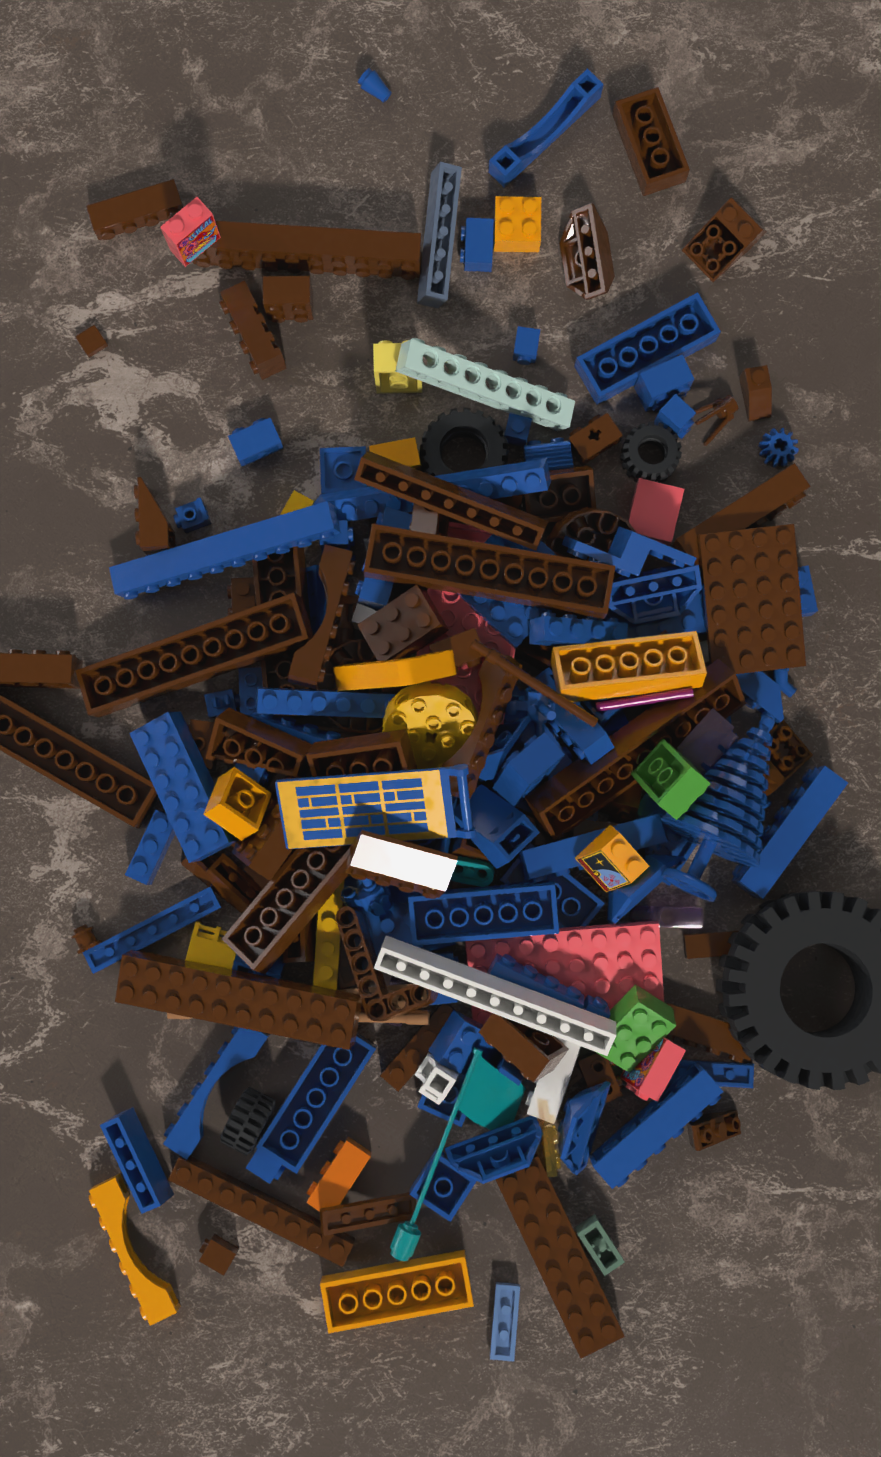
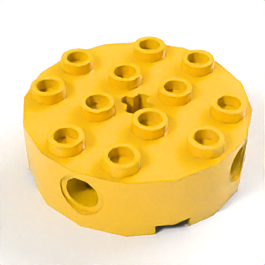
[382,681,478,769]

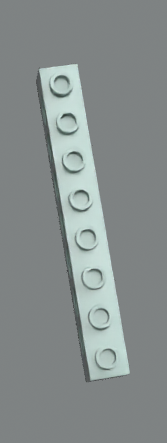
[395,338,575,431]

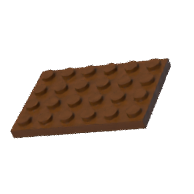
[698,524,806,674]

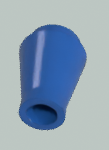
[358,68,392,103]

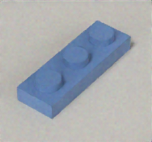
[490,1282,520,1361]

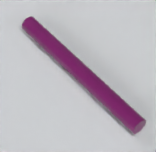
[595,687,694,712]

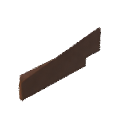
[181,853,263,914]

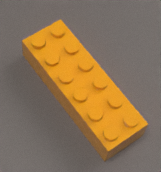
[551,631,707,702]
[320,1250,474,1333]

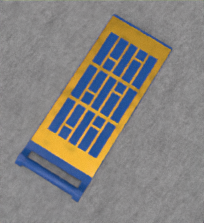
[275,764,476,849]

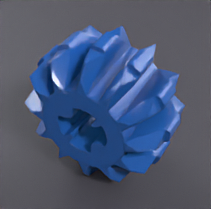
[758,428,799,468]

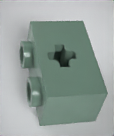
[575,1214,625,1276]

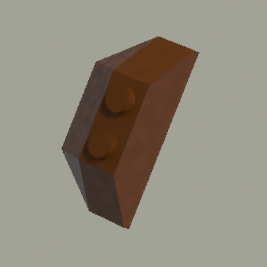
[559,203,615,300]

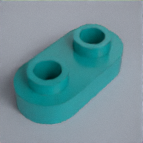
[450,856,495,887]

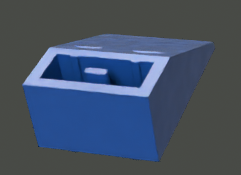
[454,784,540,869]

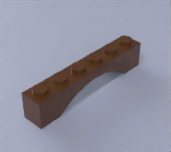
[288,545,356,690]
[442,654,522,799]

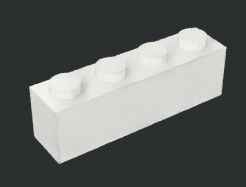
[525,1037,581,1124]

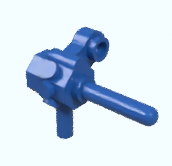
[505,687,556,738]
[341,879,392,916]

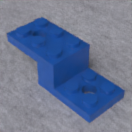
[562,526,696,578]

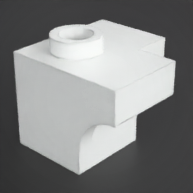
[415,1052,459,1105]

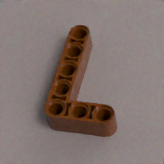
[336,906,438,1021]

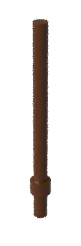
[470,639,598,727]

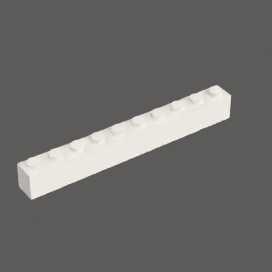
[374,935,617,1056]

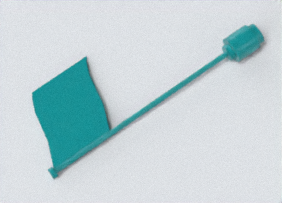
[390,1047,526,1261]

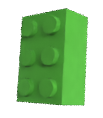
[631,739,711,820]
[596,984,676,1073]

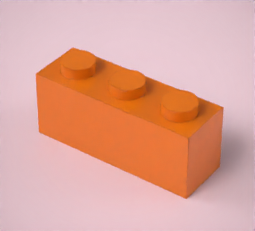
[306,1137,372,1212]

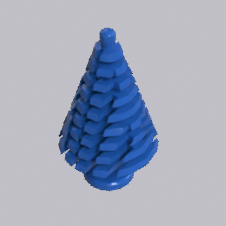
[661,716,775,902]

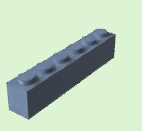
[417,161,462,308]

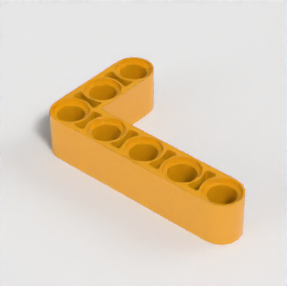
[333,650,457,691]

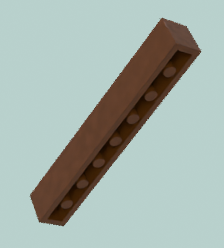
[354,451,548,551]
[168,1156,355,1267]

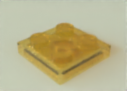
[539,1119,561,1177]

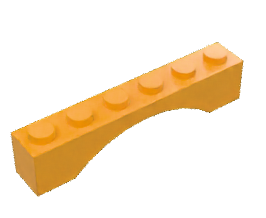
[89,1173,181,1326]

